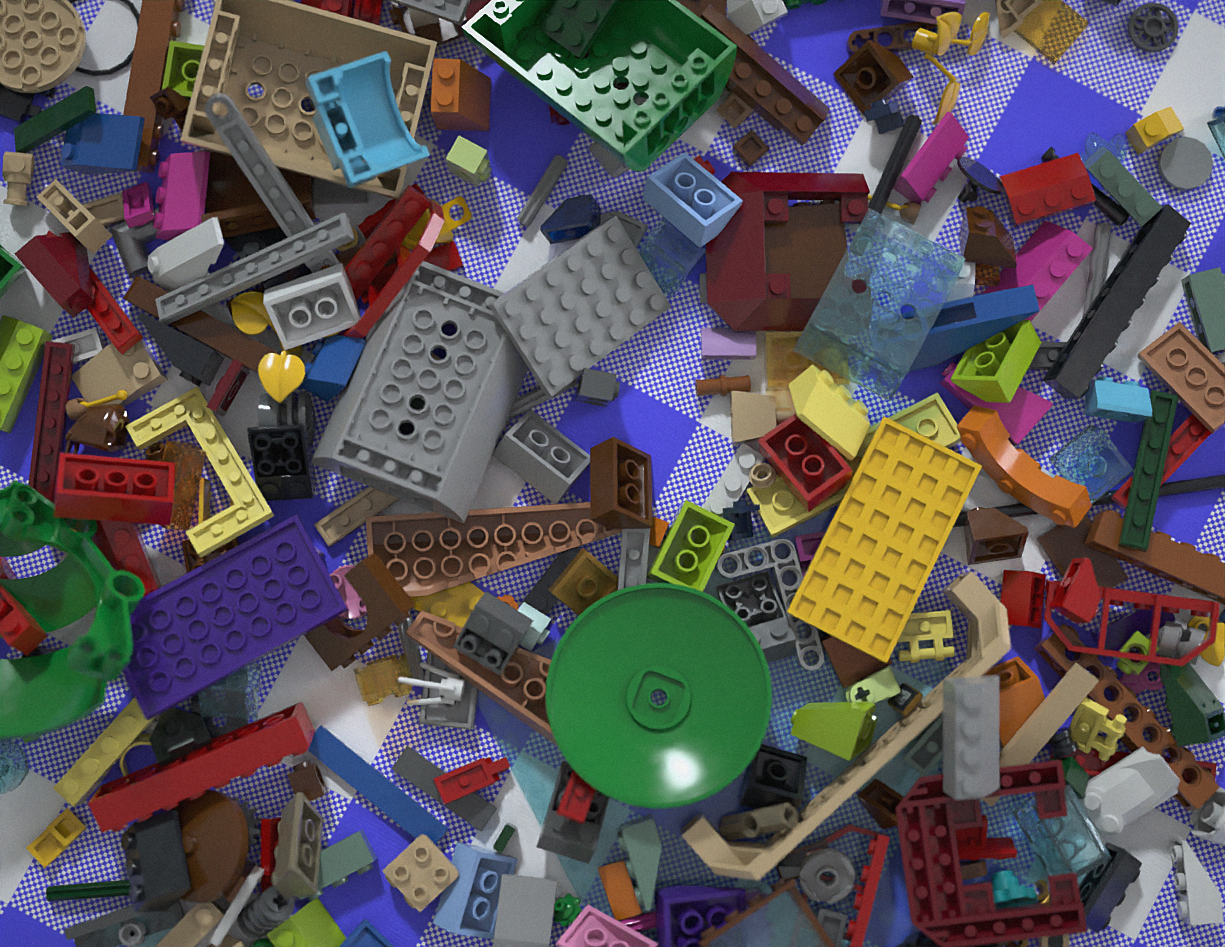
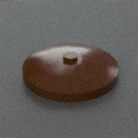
[171,789,249,903]

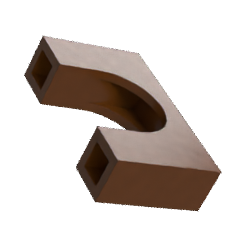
[304,553,415,671]

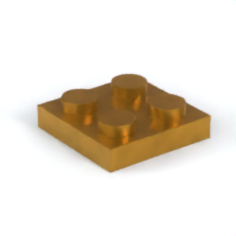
[548,548,619,616]

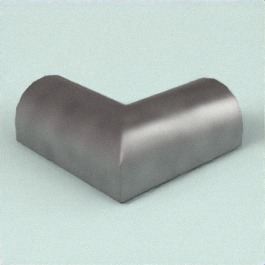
[109,208,159,278]

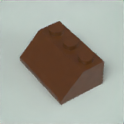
[590,437,653,529]

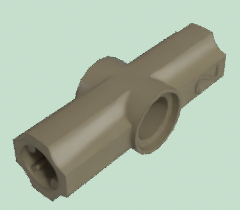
[719,803,798,841]

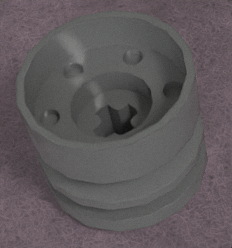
[258,391,316,448]

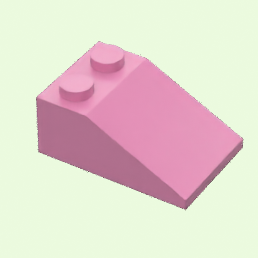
[556,904,658,947]

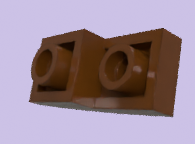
[149,87,190,132]

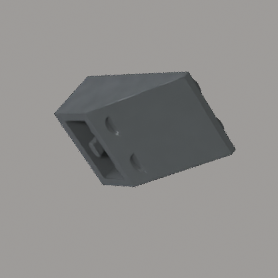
[716,571,796,663]
[536,761,609,864]

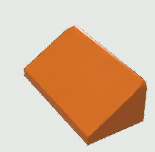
[597,859,642,921]

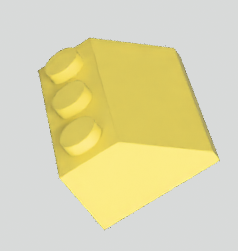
[788,365,870,460]

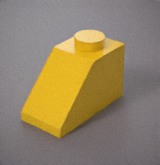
[1125,107,1185,155]

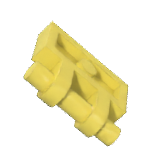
[897,610,955,663]
[1069,697,1126,761]

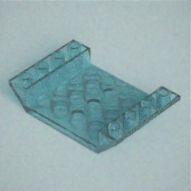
[793,208,966,401]

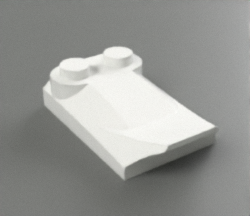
[1078,746,1180,836]

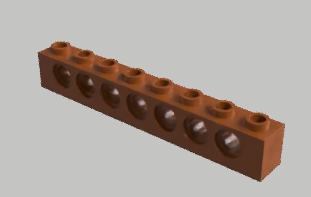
[1033,623,1220,811]

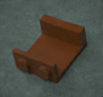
[389,2,467,46]

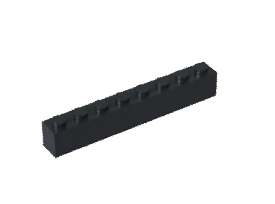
[1042,204,1191,399]

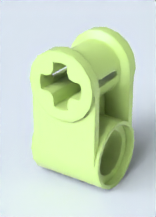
[845,666,901,703]

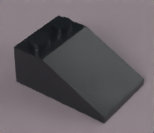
[139,313,225,387]

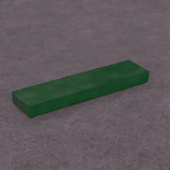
[14,86,96,153]

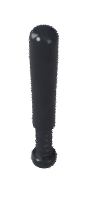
[1041,147,1129,226]

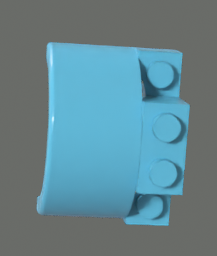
[305,52,429,188]

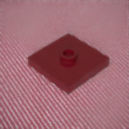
[206,359,250,416]

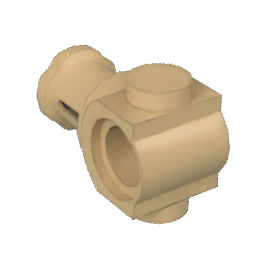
[2,151,34,206]

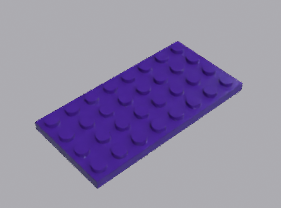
[122,514,348,720]

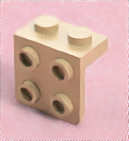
[382,834,459,912]

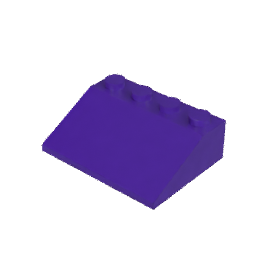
[655,885,747,947]

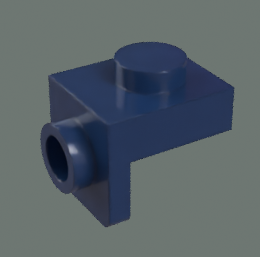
[864,99,904,134]
[722,500,760,541]

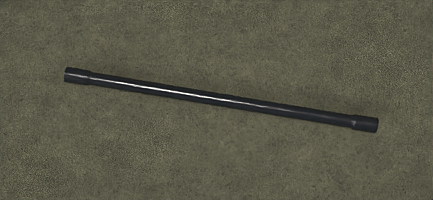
[953,474,1225,528]

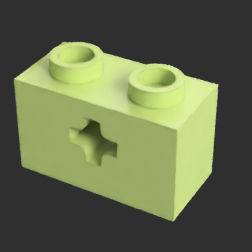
[446,136,492,187]

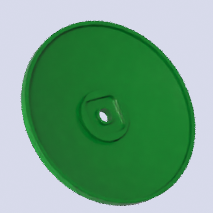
[546,583,772,809]

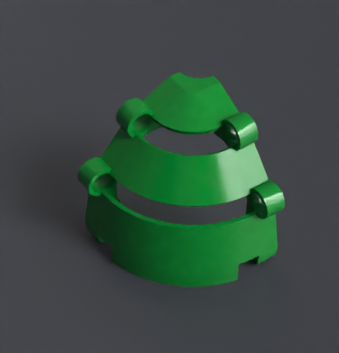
[0,480,145,740]

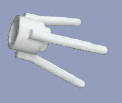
[398,662,465,706]

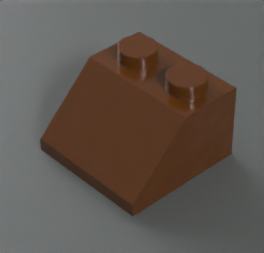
[959,206,1017,269]

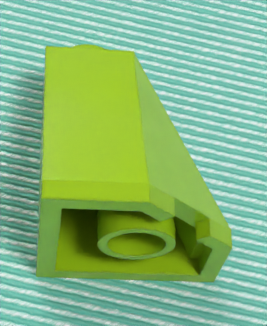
[790,702,878,761]

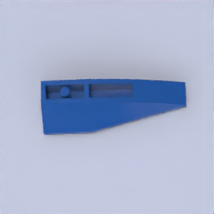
[869,285,1040,378]

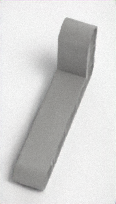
[716,539,824,671]

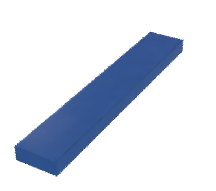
[308,725,449,845]

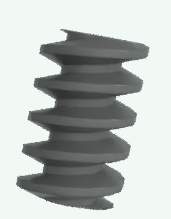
[237,886,295,938]

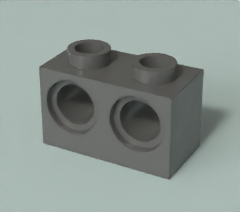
[575,368,620,407]

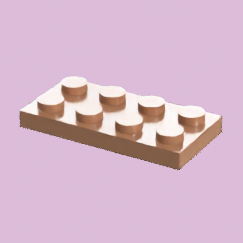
[1137,322,1225,434]

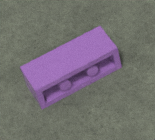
[881,0,965,24]

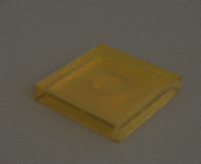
[1014,0,1089,65]

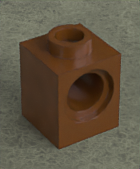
[287,760,329,801]

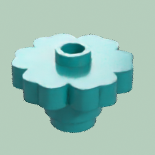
[991,871,1039,908]

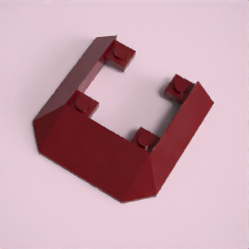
[705,172,874,332]
[895,760,1087,947]

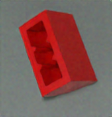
[1000,570,1046,629]

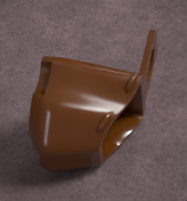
[65,404,130,454]

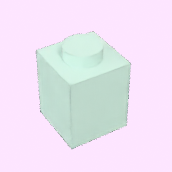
[518,602,551,652]

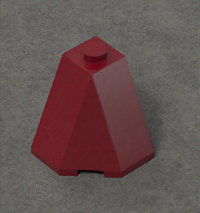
[14,232,94,318]

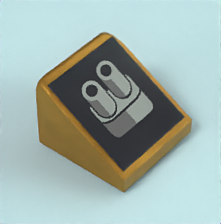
[887,683,923,716]

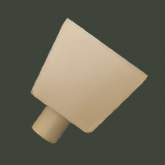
[730,391,792,445]

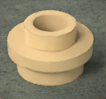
[749,462,776,489]

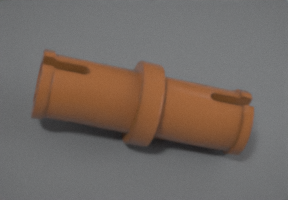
[695,375,751,397]

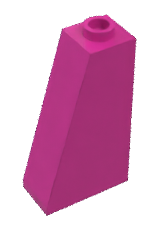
[940,362,1053,446]

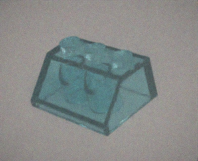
[1012,784,1112,878]

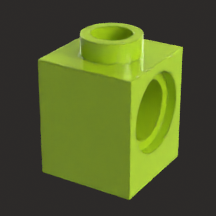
[1113,631,1160,675]

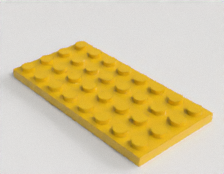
[786,416,982,663]

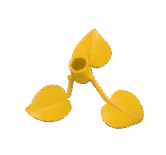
[912,12,990,125]
[231,292,341,403]

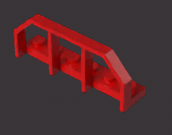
[336,184,445,338]
[1043,579,1220,666]
[789,824,890,947]

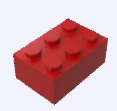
[758,413,852,513]

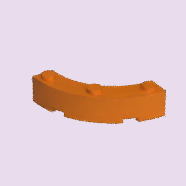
[956,405,1092,528]

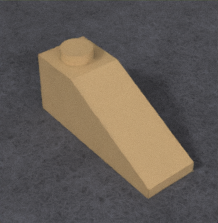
[37,179,113,254]
[155,901,226,947]

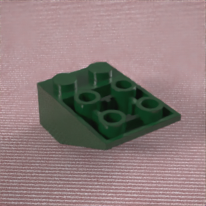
[1159,658,1225,746]

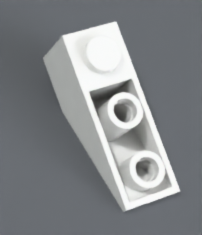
[1171,838,1224,925]

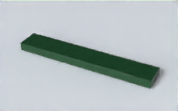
[1118,390,1178,552]

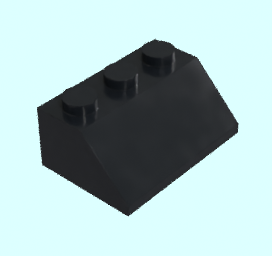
[224,227,312,290]
[121,810,190,913]
[1078,842,1143,934]

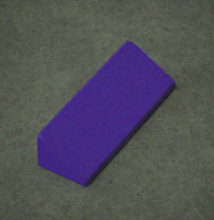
[1091,605,1176,658]

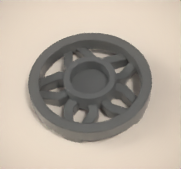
[1128,3,1179,52]

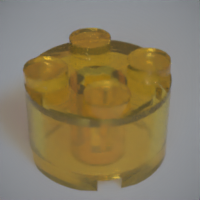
[353,652,414,706]

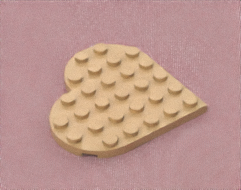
[0,0,86,93]

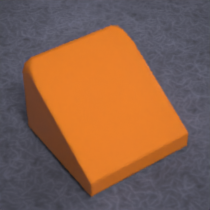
[649,516,669,549]

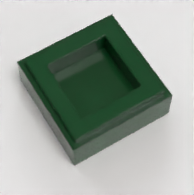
[493,822,517,854]

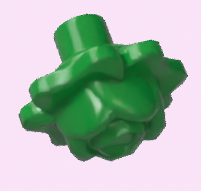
[553,894,582,927]

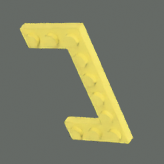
[125,386,274,558]

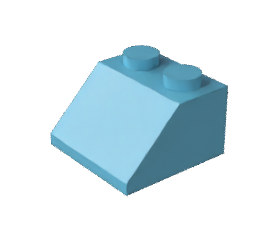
[1083,377,1152,423]

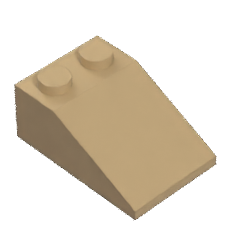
[71,339,168,407]

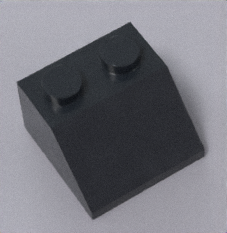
[740,744,808,812]

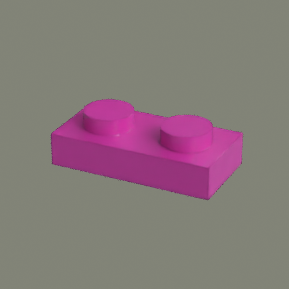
[122,182,155,228]

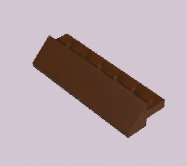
[699,4,830,146]

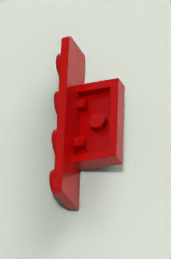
[955,815,1017,861]

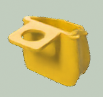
[401,196,472,250]

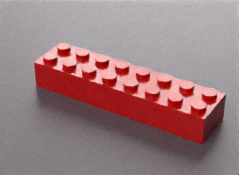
[88,701,315,833]

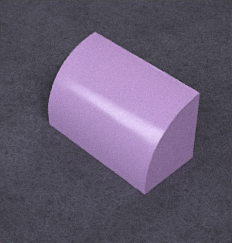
[701,327,756,360]

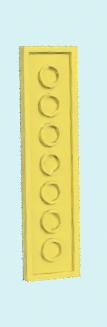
[746,392,962,538]

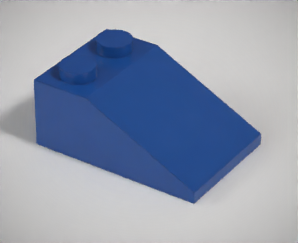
[60,113,145,175]

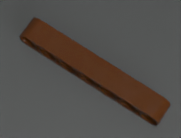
[123,275,281,374]

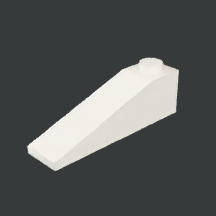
[147,217,224,292]

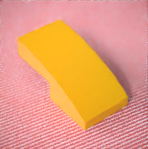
[26,808,86,868]

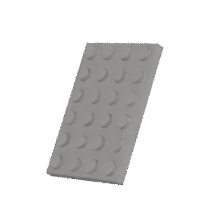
[489,216,671,397]

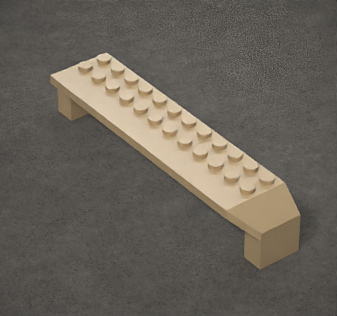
[680,571,1011,880]

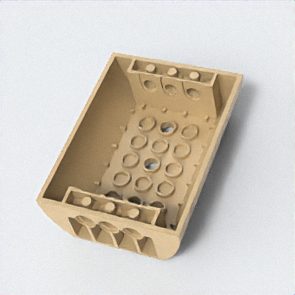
[181,0,437,200]

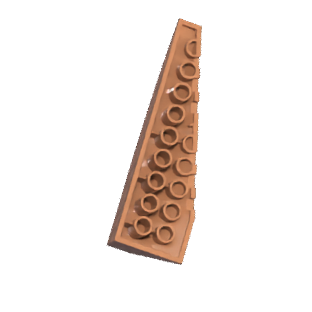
[366,502,622,597]
[405,611,558,746]

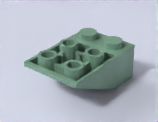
[617,814,662,911]

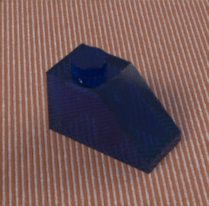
[540,194,601,244]

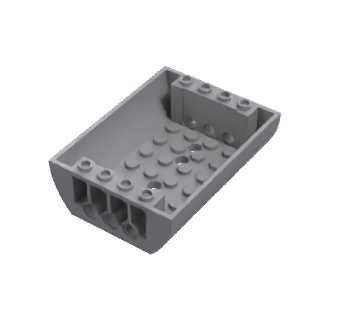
[311,261,529,524]

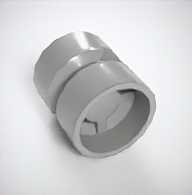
[1157,620,1205,665]

